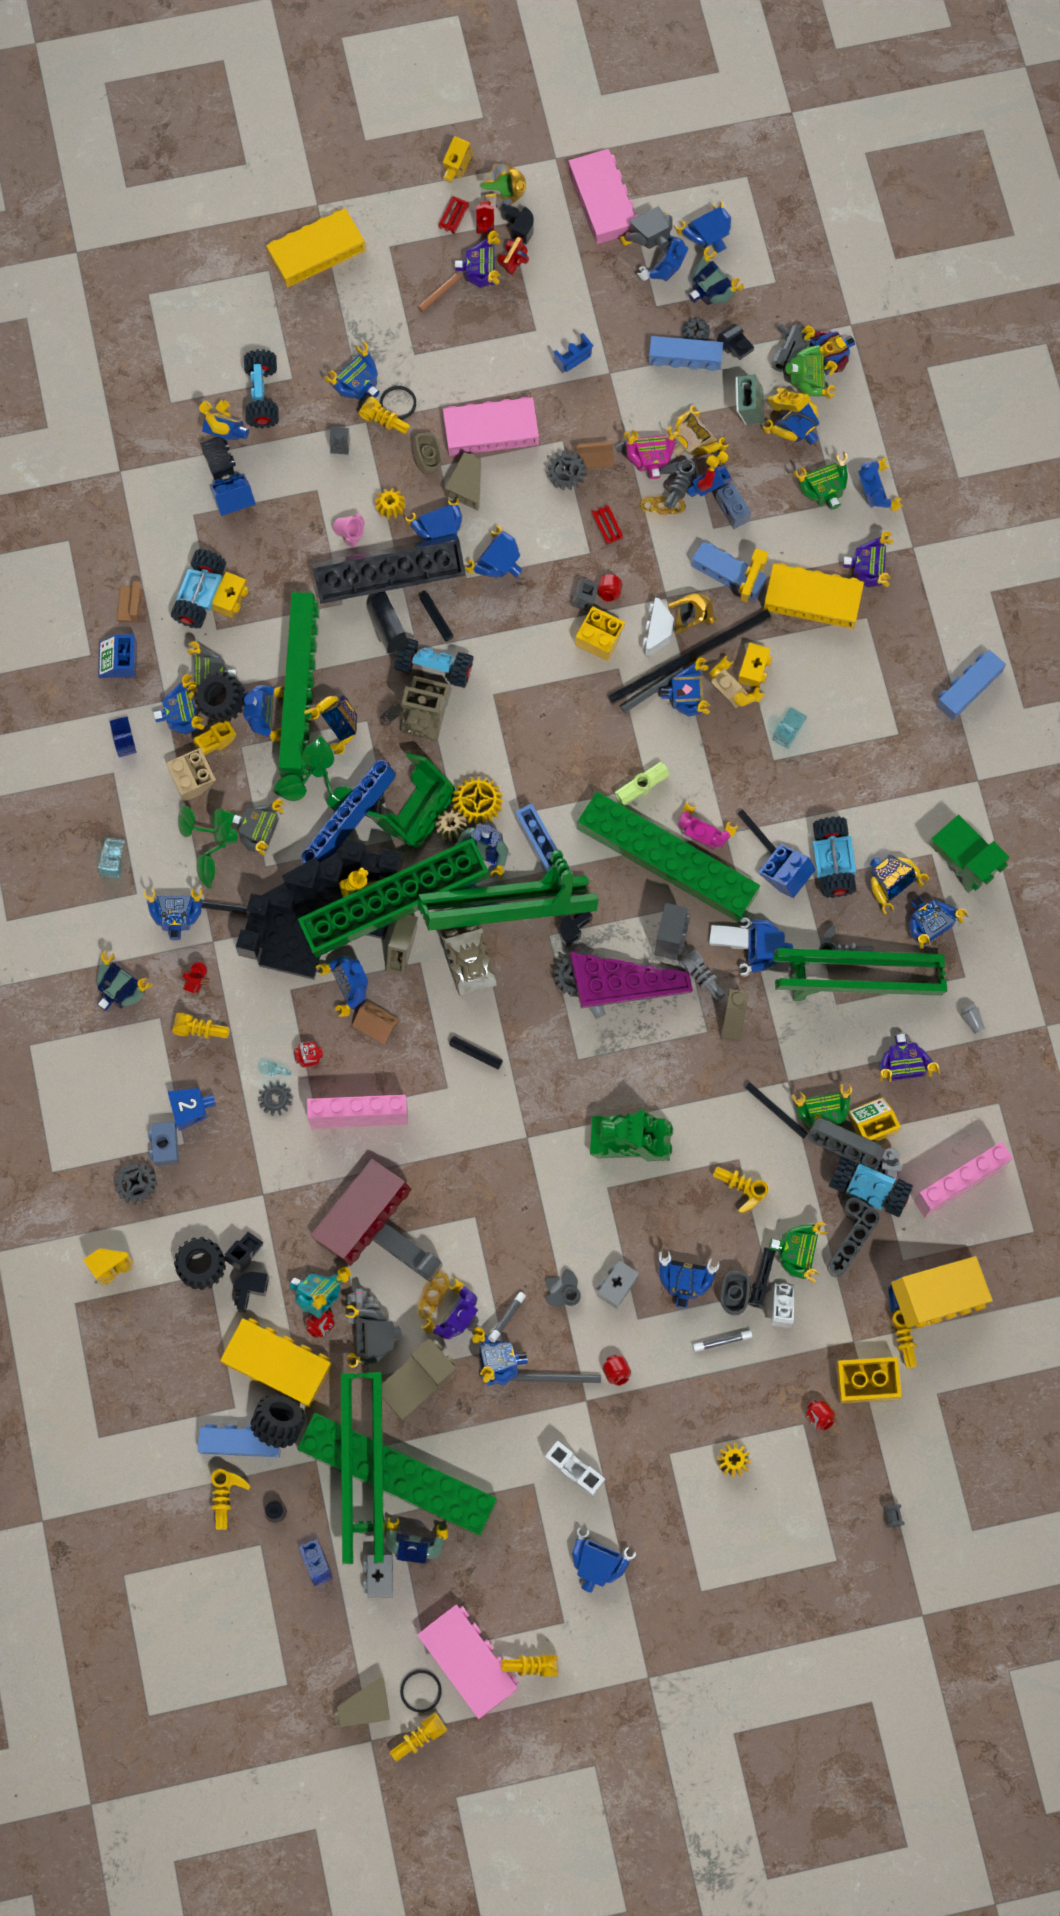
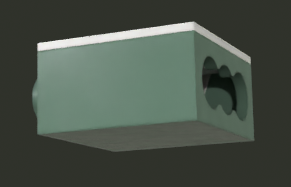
[736,374,765,425]

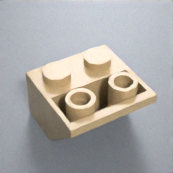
[166,748,216,802]

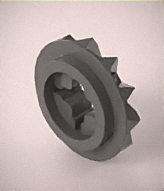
[681,317,710,341]

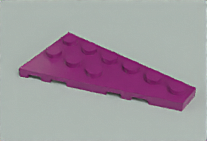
[569,952,693,1008]

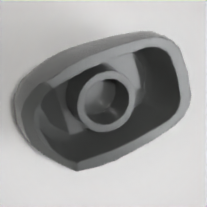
[720,1271,750,1315]

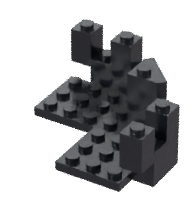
[236,840,403,980]

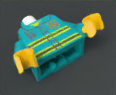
[290,1267,351,1318]

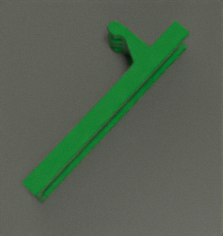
[418,850,599,931]
[773,948,948,1001]
[341,1372,386,1565]

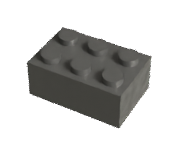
[655,903,690,960]

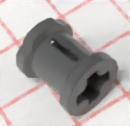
[883,1504,905,1528]

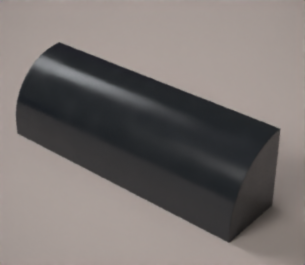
[368,591,408,654]

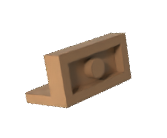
[576,441,614,471]
[117,581,143,623]
[352,1001,400,1044]

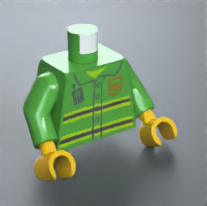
[785,342,836,399]

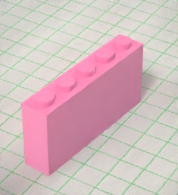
[568,149,638,244]
[443,397,539,456]
[307,1095,408,1129]
[914,1142,1013,1218]
[417,1605,519,1719]

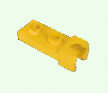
[767,388,811,412]
[739,548,769,603]

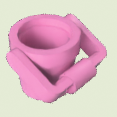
[333,514,365,548]

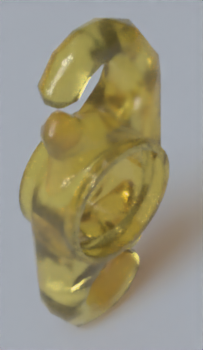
[640,496,686,515]
[418,1273,450,1319]

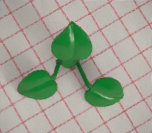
[274,736,353,812]
[178,806,238,889]

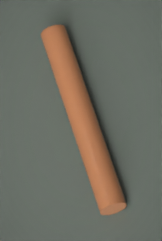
[418,272,461,312]

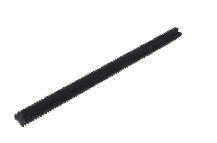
[608,609,772,705]

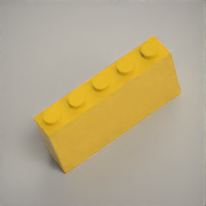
[266,208,366,288]
[763,563,864,629]
[891,1256,993,1329]
[220,1318,332,1408]

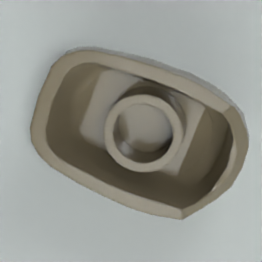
[414,433,443,474]

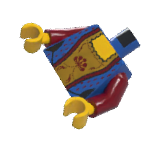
[802,326,855,376]

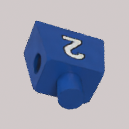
[168,1088,216,1131]

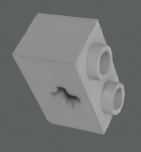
[596,1260,639,1309]
[364,1555,393,1598]

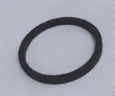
[380,386,416,420]
[400,1670,442,1713]

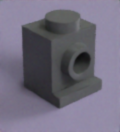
[329,427,350,455]
[571,579,598,612]

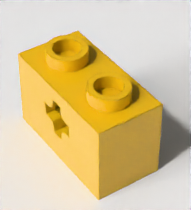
[212,572,249,618]
[738,643,773,688]

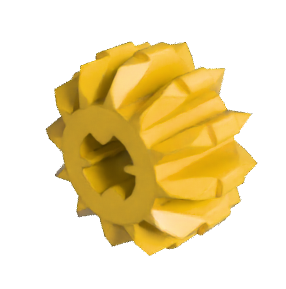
[375,488,406,520]
[717,1443,751,1478]

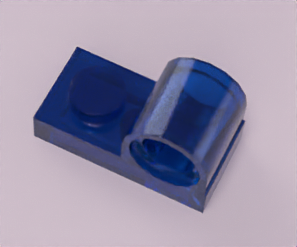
[109,716,137,757]
[298,1538,333,1587]

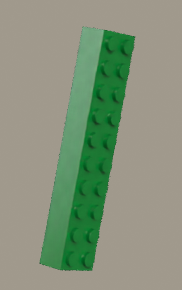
[279,592,320,781]
[577,791,760,923]
[298,838,491,958]
[297,1413,497,1537]

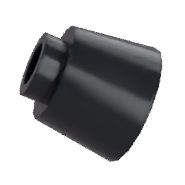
[264,1500,287,1523]

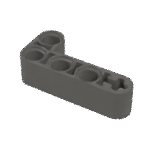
[808,1119,884,1171]
[828,1198,880,1277]
[373,1223,442,1282]

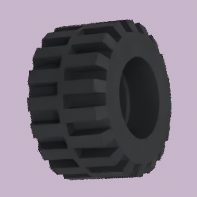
[194,671,246,723]
[174,1237,226,1290]
[250,1394,306,1448]

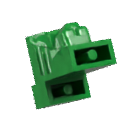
[929,814,1010,893]
[590,1109,673,1161]

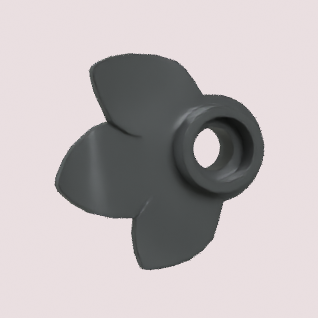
[546,1269,581,1307]

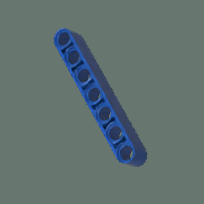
[301,760,396,863]

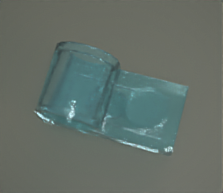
[772,708,807,749]
[98,838,125,879]

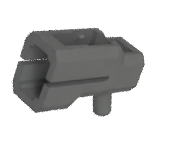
[772,324,807,376]

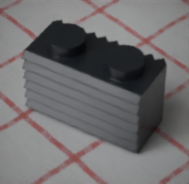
[200,437,236,480]

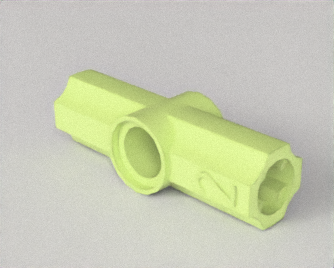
[614,762,670,806]

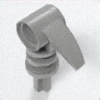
[679,949,725,1000]

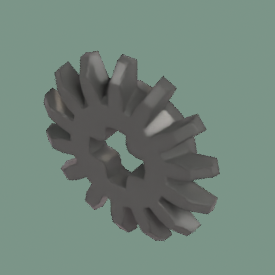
[258,1082,293,1116]

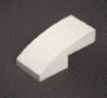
[709,925,749,949]

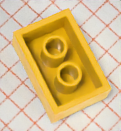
[836,1357,902,1404]

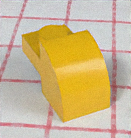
[193,721,236,756]

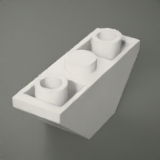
[642,598,674,656]
[771,1283,794,1328]

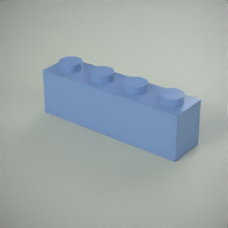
[649,336,723,371]
[691,541,767,602]
[937,650,1006,720]
[515,803,558,874]
[198,1424,281,1458]

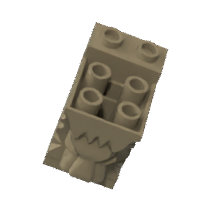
[401,676,451,741]
[439,925,497,996]
[382,1338,457,1422]

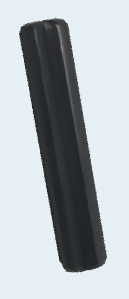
[420,593,453,642]
[449,1036,503,1069]

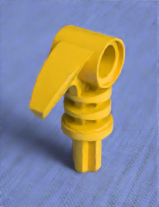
[358,397,410,434]
[339,868,377,898]
[172,1013,230,1039]
[713,1167,769,1214]
[891,1309,931,1369]
[211,1469,251,1530]
[500,1655,558,1677]
[390,1713,448,1762]

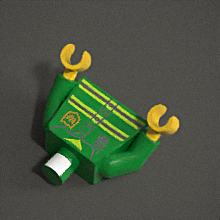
[793,452,848,510]
[792,1084,852,1128]
[769,1222,827,1283]

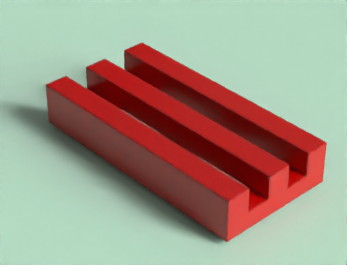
[438,196,469,234]
[592,505,623,545]

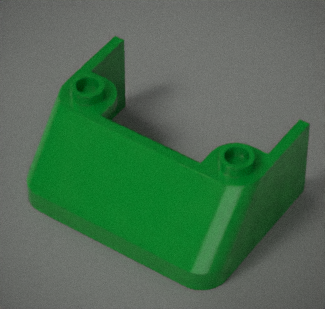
[367,753,455,848]

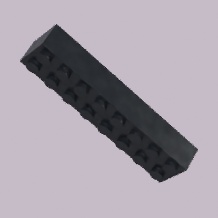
[312,535,466,604]

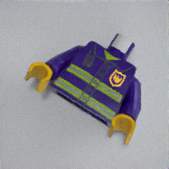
[455,231,501,288]
[843,531,894,588]
[879,1034,940,1082]
[421,1278,478,1339]

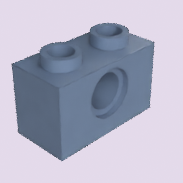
[715,483,751,529]
[148,1122,179,1166]

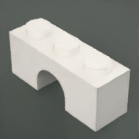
[545,1441,605,1497]

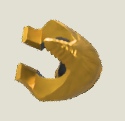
[668,593,718,635]

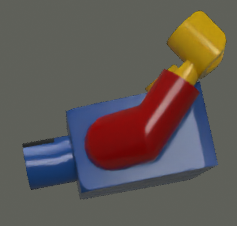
[687,451,732,497]

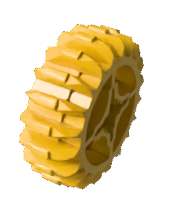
[452,775,503,826]

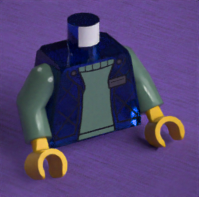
[688,247,744,305]
[456,823,509,880]
[97,950,152,1011]
[386,1517,448,1564]

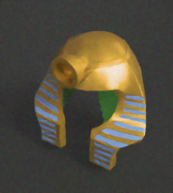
[480,163,527,210]

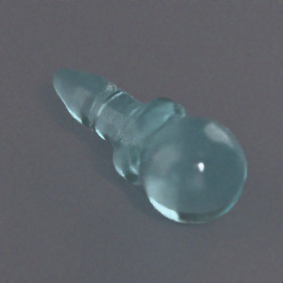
[258,1060,291,1076]

